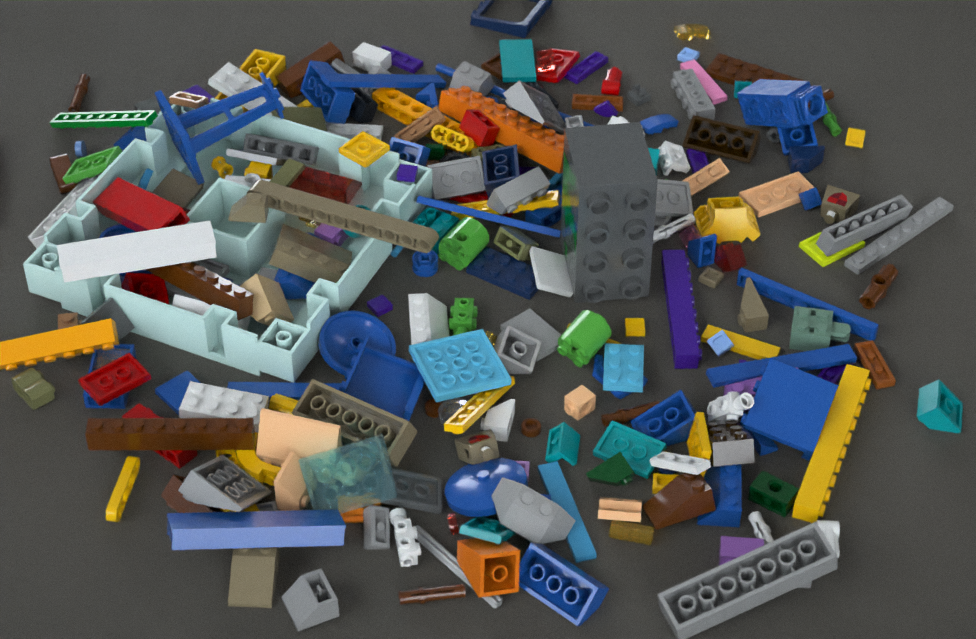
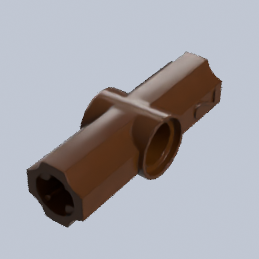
[859,263,899,310]

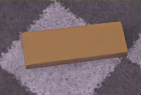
[394,106,446,143]

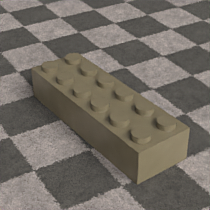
[292,379,418,467]

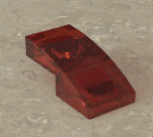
[536,49,555,73]

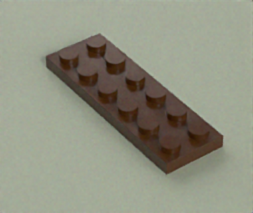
[705,53,804,86]

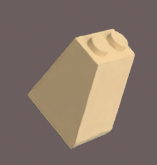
[239,273,294,326]

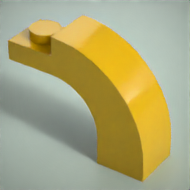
[236,432,281,486]

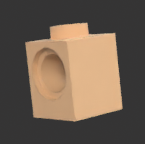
[564,385,596,420]

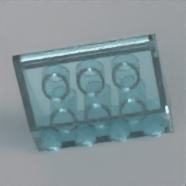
[298,434,397,514]

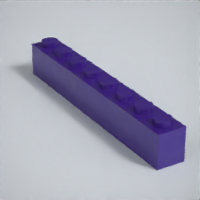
[661,250,702,369]

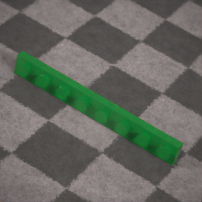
[49,110,158,129]

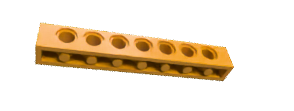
[372,88,486,157]

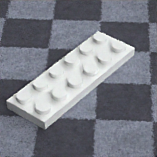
[208,62,298,115]

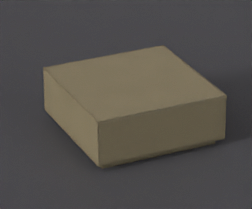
[698,267,724,289]

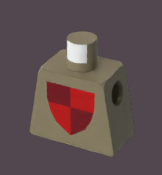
[820,185,860,224]
[455,429,500,465]

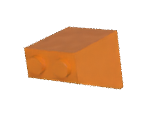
[457,538,520,597]

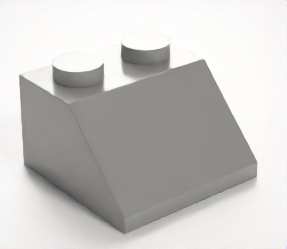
[449,61,494,97]
[494,325,541,374]

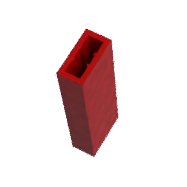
[93,177,190,232]

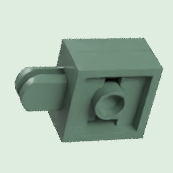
[789,306,851,351]

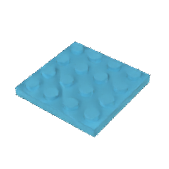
[409,329,512,403]

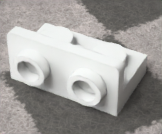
[658,141,690,176]

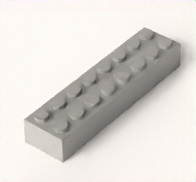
[657,522,837,639]

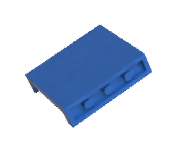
[339,336,425,421]
[740,358,838,461]

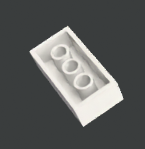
[179,381,269,433]

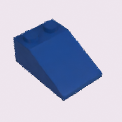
[630,390,696,446]

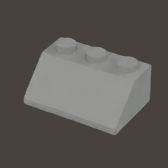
[486,166,550,215]

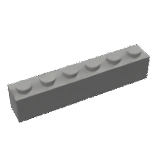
[816,194,913,257]

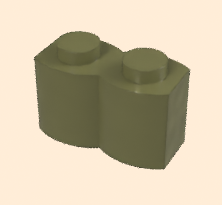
[11,367,55,410]

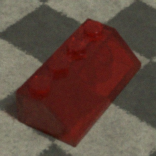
[290,166,362,204]

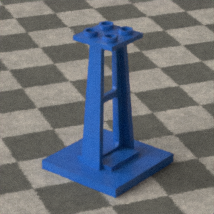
[155,72,284,185]

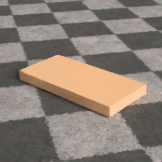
[739,171,819,218]

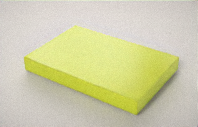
[799,232,865,267]

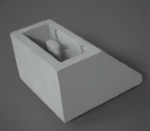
[282,568,339,631]

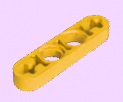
[106,456,140,522]

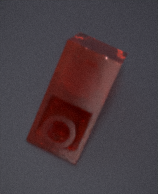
[714,242,747,273]

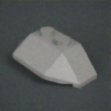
[491,477,575,544]

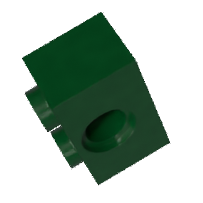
[748,471,799,518]

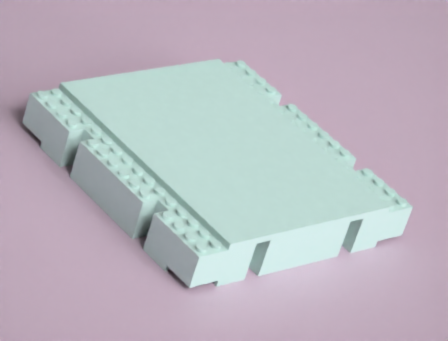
[23,98,433,383]

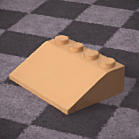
[256,408,343,485]

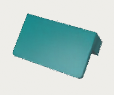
[545,422,581,466]

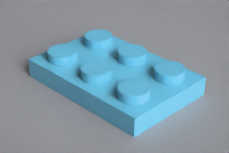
[603,343,644,393]

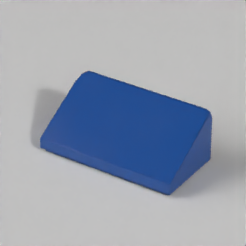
[742,425,778,456]

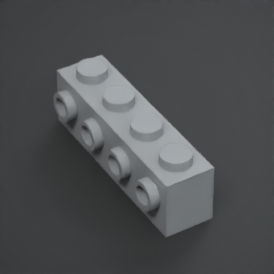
[671,69,715,120]

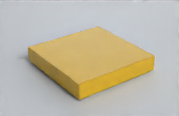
[339,131,390,168]

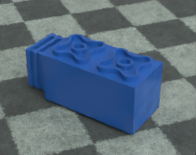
[737,79,828,128]

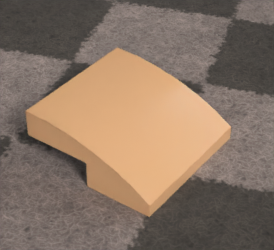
[598,497,642,522]

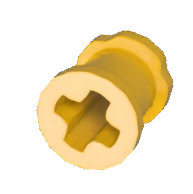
[211,156,234,179]

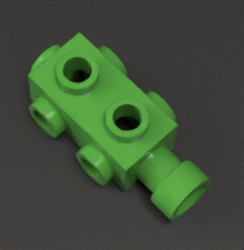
[449,298,478,335]

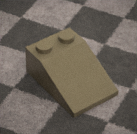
[228,547,280,608]

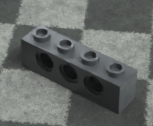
[243,133,319,165]

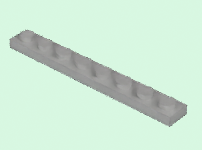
[844,197,954,275]

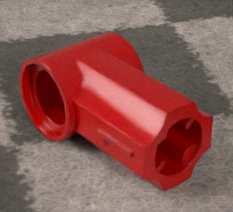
[601,67,622,96]

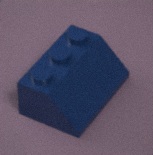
[482,144,520,199]

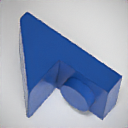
[416,83,438,108]

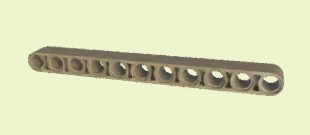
[247,179,439,253]

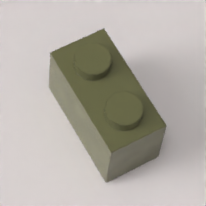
[493,226,539,261]

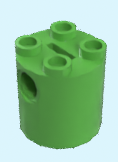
[438,217,489,271]
[557,310,612,367]

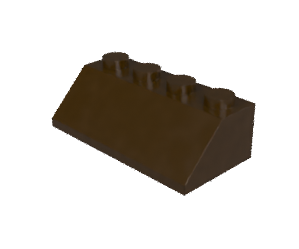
[682,115,761,164]

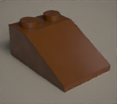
[642,473,716,530]

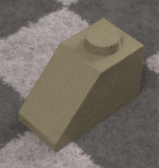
[228,193,269,223]

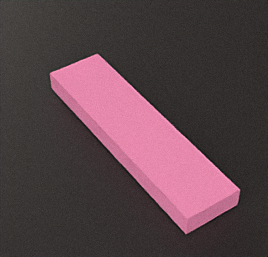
[680,59,728,105]

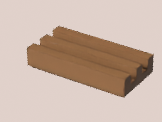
[169,91,209,109]

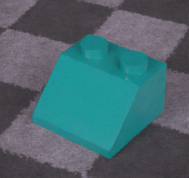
[917,380,963,433]

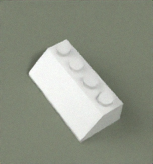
[408,293,449,363]

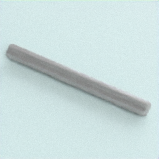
[416,525,503,608]

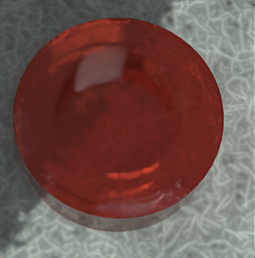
[447,513,459,535]

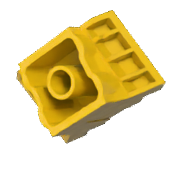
[693,196,761,244]

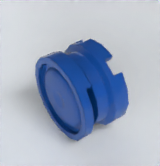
[412,250,438,277]

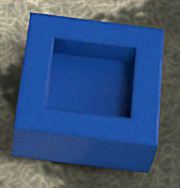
[799,187,822,210]

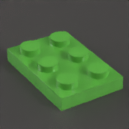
[62,145,122,184]

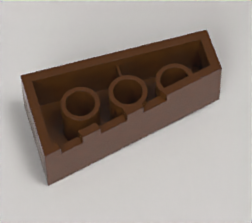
[276,41,345,98]

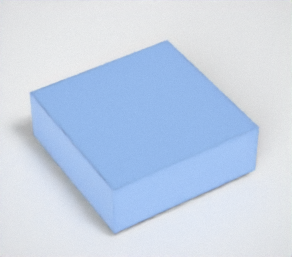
[677,47,700,62]
[707,330,734,357]

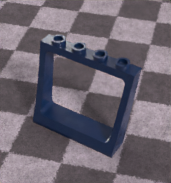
[470,0,553,38]

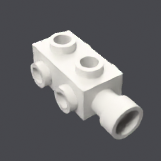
[707,392,754,424]
[389,508,421,567]

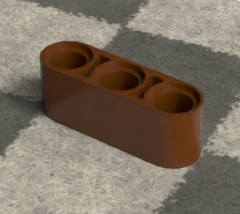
[49,154,78,194]

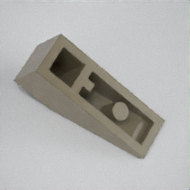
[737,277,769,333]

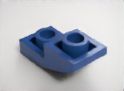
[640,114,679,135]

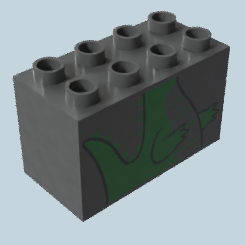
[560,122,658,303]

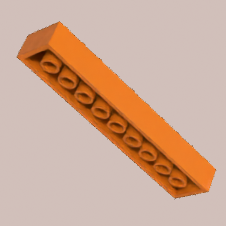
[438,86,564,174]

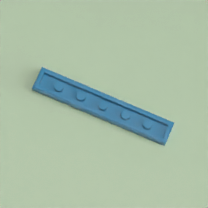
[538,461,596,563]

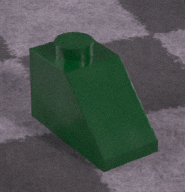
[585,451,635,487]

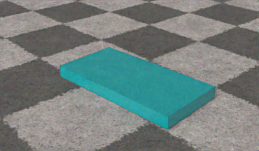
[499,39,536,83]

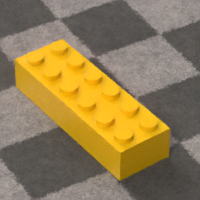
[215,49,286,113]

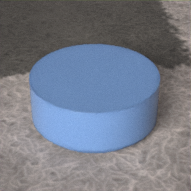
[75,141,87,158]

